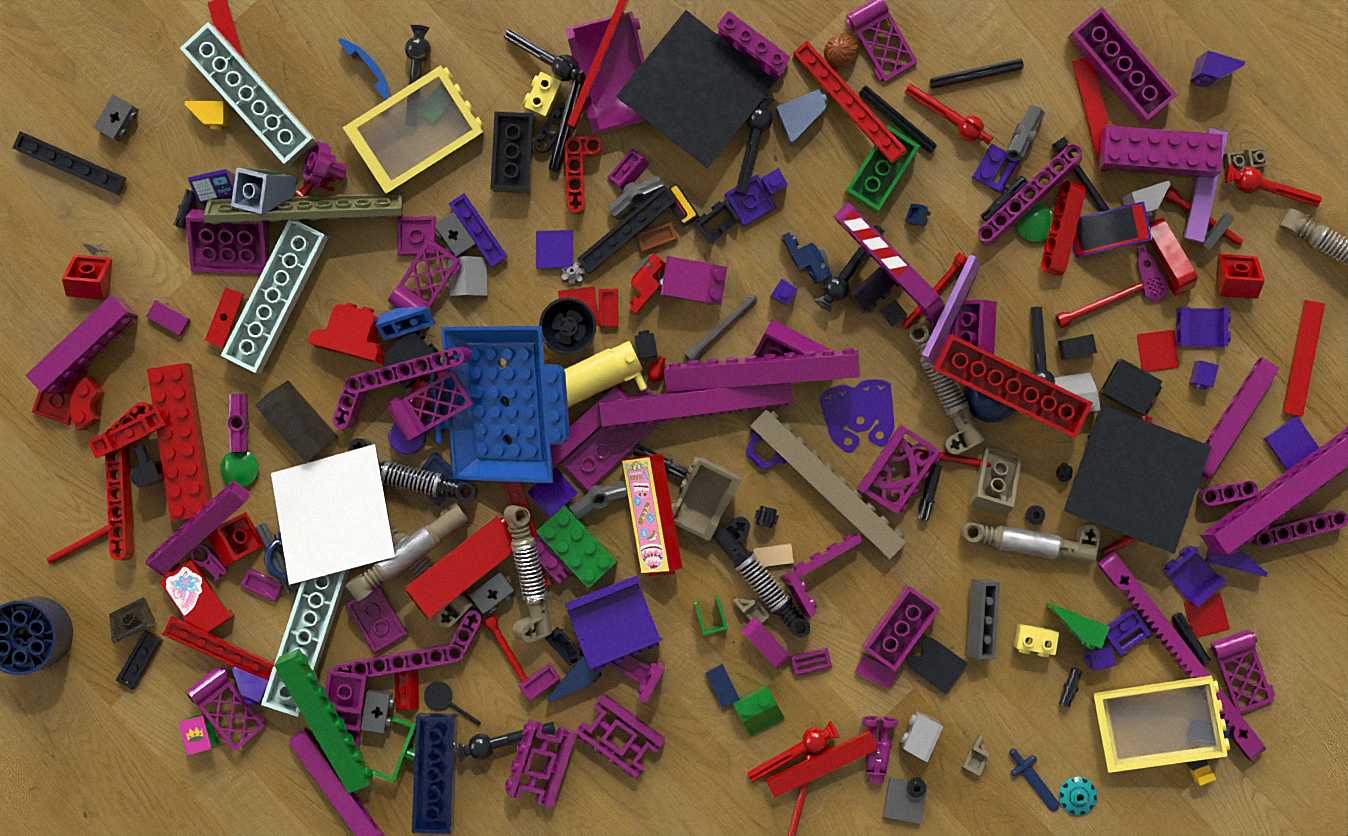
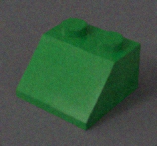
[733,684,785,736]

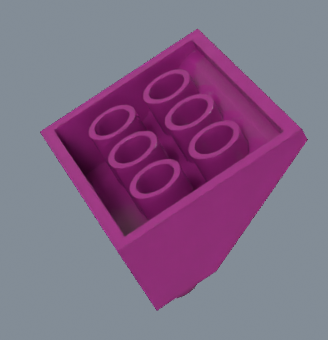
[185,209,270,274]

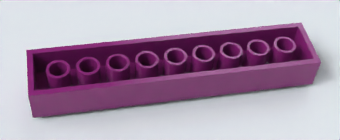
[1200,426,1348,555]

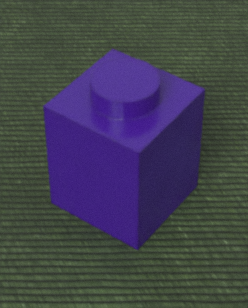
[761,168,788,197]
[770,279,798,307]
[1189,360,1219,391]
[1083,645,1116,671]

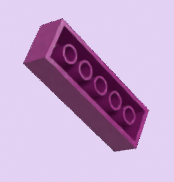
[1067,7,1177,124]
[1099,125,1223,178]
[25,295,138,394]

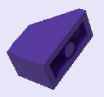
[232,667,269,707]

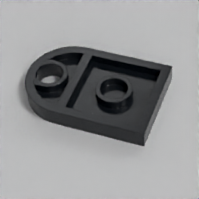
[906,636,968,694]

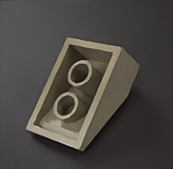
[970,446,1022,516]

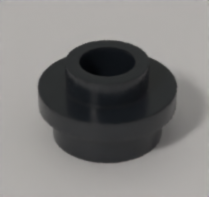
[1056,463,1073,482]
[1025,505,1045,525]
[907,778,926,798]

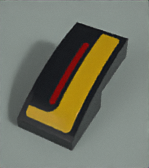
[668,183,699,227]

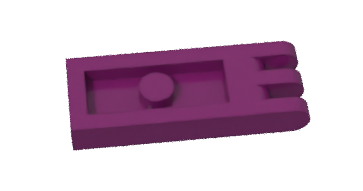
[531,535,574,585]

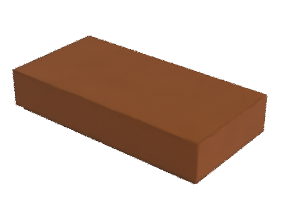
[636,221,678,253]

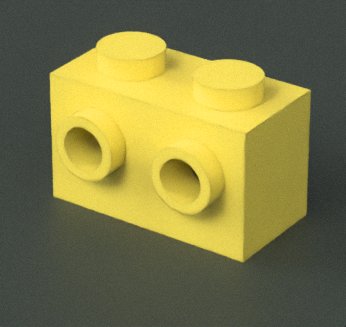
[523,72,563,119]
[1014,624,1059,657]

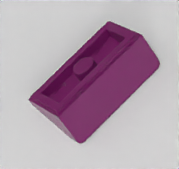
[607,149,649,191]

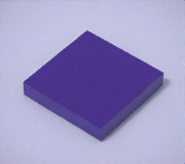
[724,175,777,227]
[1264,416,1319,469]

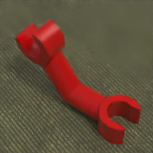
[294,177,335,197]

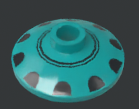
[1059,777,1097,815]

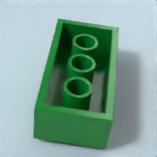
[844,125,920,213]
[536,505,618,588]

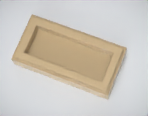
[753,543,794,567]

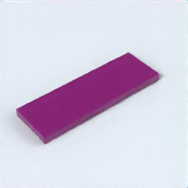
[562,387,663,491]

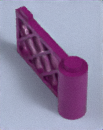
[845,0,917,82]
[388,238,462,310]
[387,369,473,441]
[1210,629,1276,713]
[185,667,265,752]

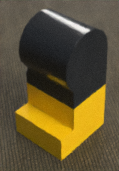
[1186,745,1216,786]

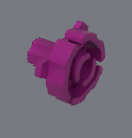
[302,141,347,190]

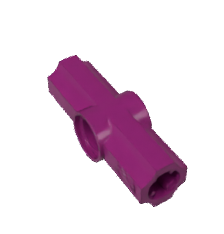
[227,394,249,452]

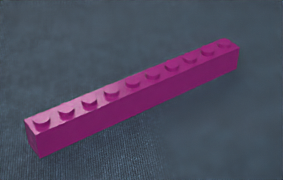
[664,348,861,392]
[598,383,793,429]

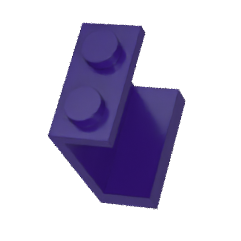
[1176,307,1231,347]
[1162,546,1227,607]

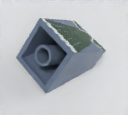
[231,168,297,214]

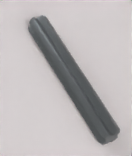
[256,523,297,594]

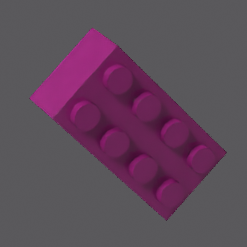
[862,584,940,671]

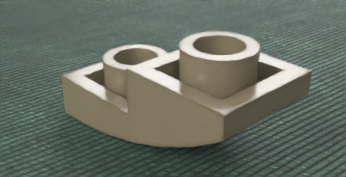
[1223,147,1268,171]

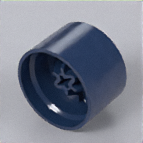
[0,596,73,675]

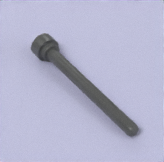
[684,295,757,361]

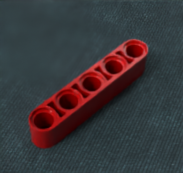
[1041,180,1086,276]

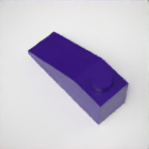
[1205,548,1268,577]

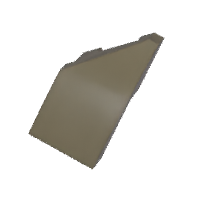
[733,598,771,623]
[961,735,989,776]

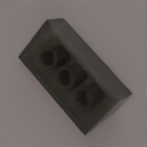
[255,380,339,463]

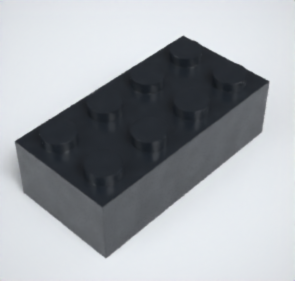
[490,111,535,194]

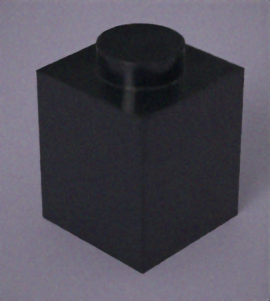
[635,330,658,360]

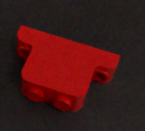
[307,302,385,365]

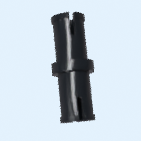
[173,189,196,229]
[1059,667,1083,708]

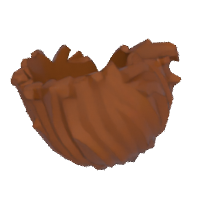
[824,33,860,70]

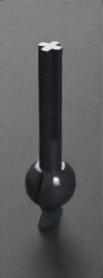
[405,25,431,126]
[504,29,586,86]
[735,95,775,194]
[815,225,885,312]
[1031,306,1055,384]
[456,722,556,762]

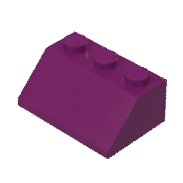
[950,300,997,355]

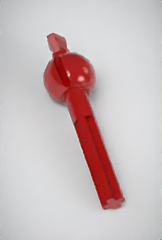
[904,83,994,145]
[1225,164,1322,207]
[747,721,840,783]

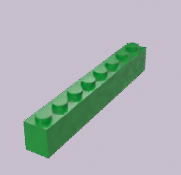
[274,648,373,793]

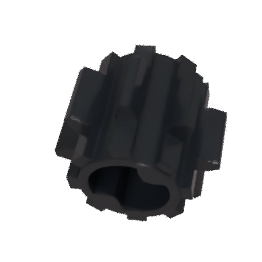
[754,506,779,528]

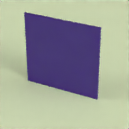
[536,230,573,268]
[528,467,578,518]

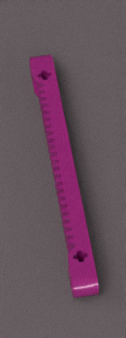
[1097,551,1266,761]

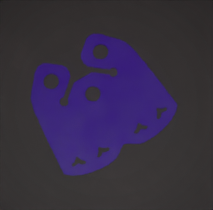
[819,379,894,453]

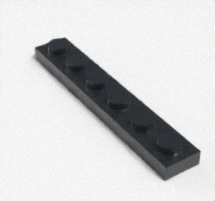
[12,131,127,195]
[577,185,678,274]

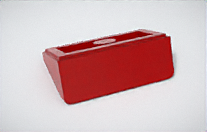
[394,670,419,710]

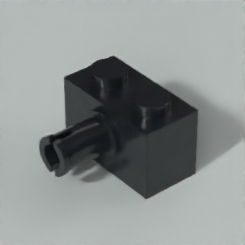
[130,445,164,488]

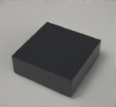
[880,300,907,327]

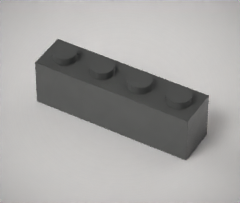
[967,579,1000,659]

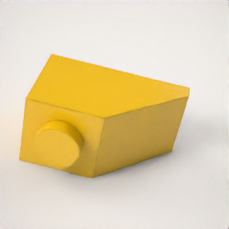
[185,101,228,131]

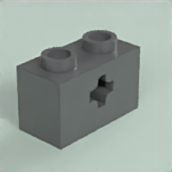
[94,94,139,142]
[435,212,477,257]
[469,571,515,614]
[361,689,395,733]

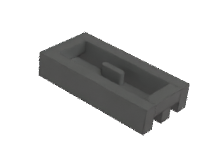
[1202,211,1234,250]

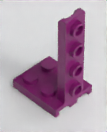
[782,533,862,617]
[578,644,665,703]

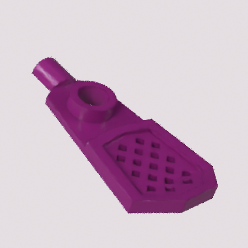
[1137,245,1169,302]

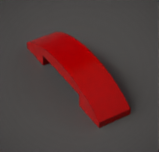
[87,407,166,459]

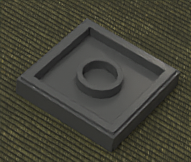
[882,778,928,824]

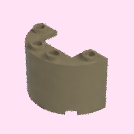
[671,456,742,541]

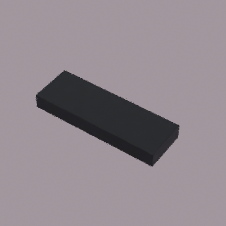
[116,630,163,690]

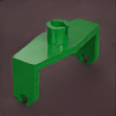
[371,716,417,782]

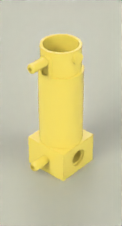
[564,341,647,408]

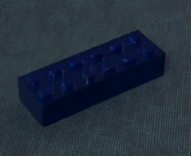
[412,713,458,834]

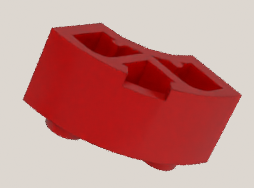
[70,377,105,430]

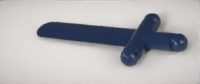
[1009,749,1060,811]

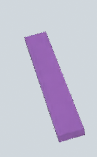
[1183,128,1228,244]
[922,255,980,365]

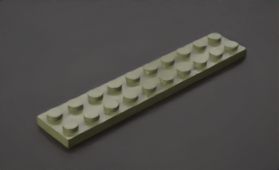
[203,193,403,224]

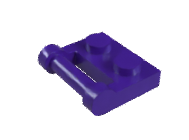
[972,143,1021,194]
[1106,607,1153,658]

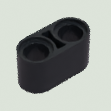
[1057,334,1097,360]

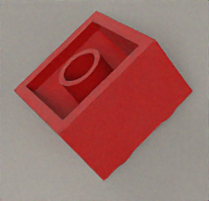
[62,254,112,300]
[1216,254,1265,299]
[207,512,264,567]

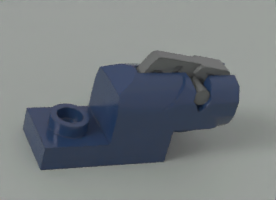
[781,232,832,284]

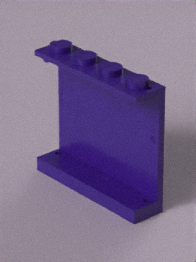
[564,575,663,671]

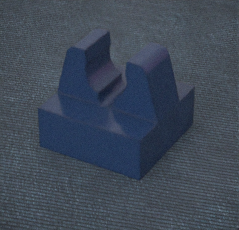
[905,204,931,226]

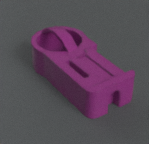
[191,544,228,581]

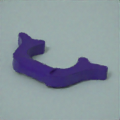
[746,429,786,469]

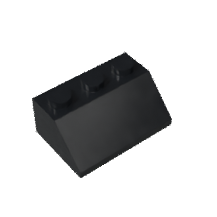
[847,267,899,313]

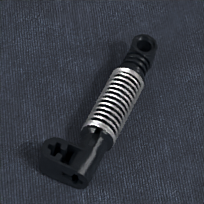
[348,438,478,502]
[712,516,810,638]

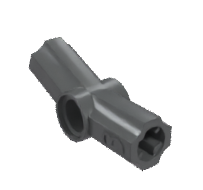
[1006,105,1045,161]
[608,176,663,220]
[570,481,628,520]

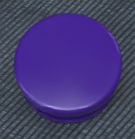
[389,423,426,454]

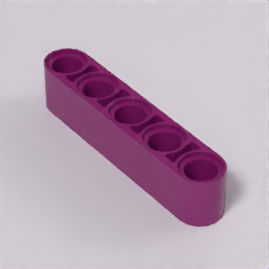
[1251,510,1348,548]

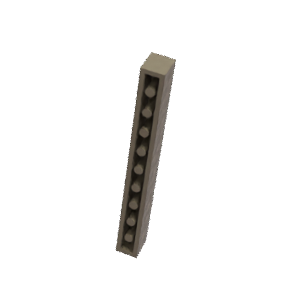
[750,409,906,559]

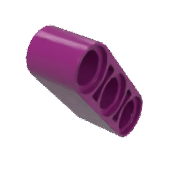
[1197,480,1258,506]
[741,617,791,669]

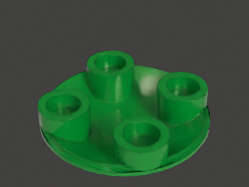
[1016,204,1053,242]
[220,451,258,487]

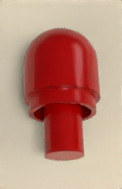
[648,356,666,382]

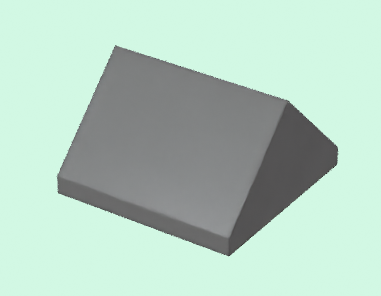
[448,256,488,297]

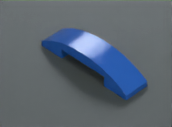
[338,38,392,100]

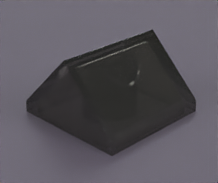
[109,597,157,643]

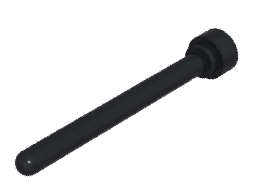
[1052,136,1110,211]

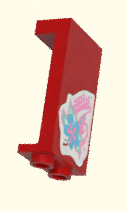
[159,558,234,633]

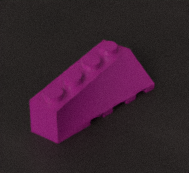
[753,319,835,381]

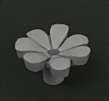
[561,261,586,285]

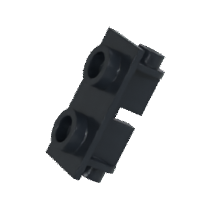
[545,627,583,667]

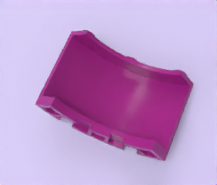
[565,11,646,134]

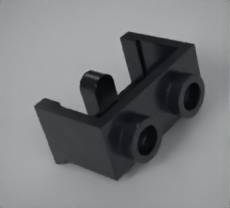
[695,200,740,244]

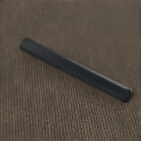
[930,58,1024,89]
[548,79,582,172]
[859,85,937,153]

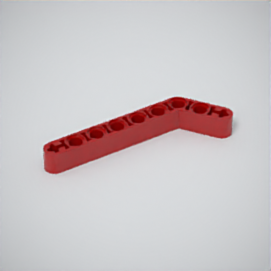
[105,402,153,561]

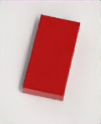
[599,288,619,327]

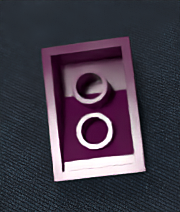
[661,256,728,305]

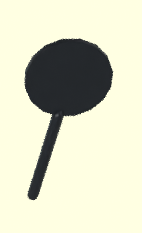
[424,682,481,725]

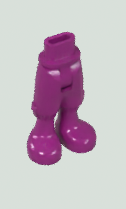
[862,716,898,783]

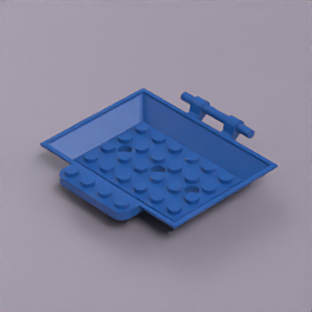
[428,326,570,483]

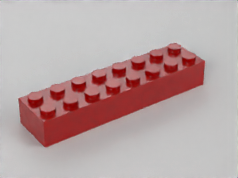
[931,334,1093,438]
[147,363,213,521]

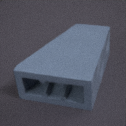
[776,89,828,145]

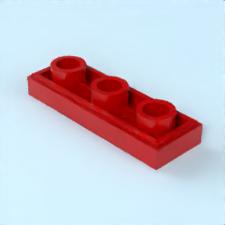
[204,287,245,348]

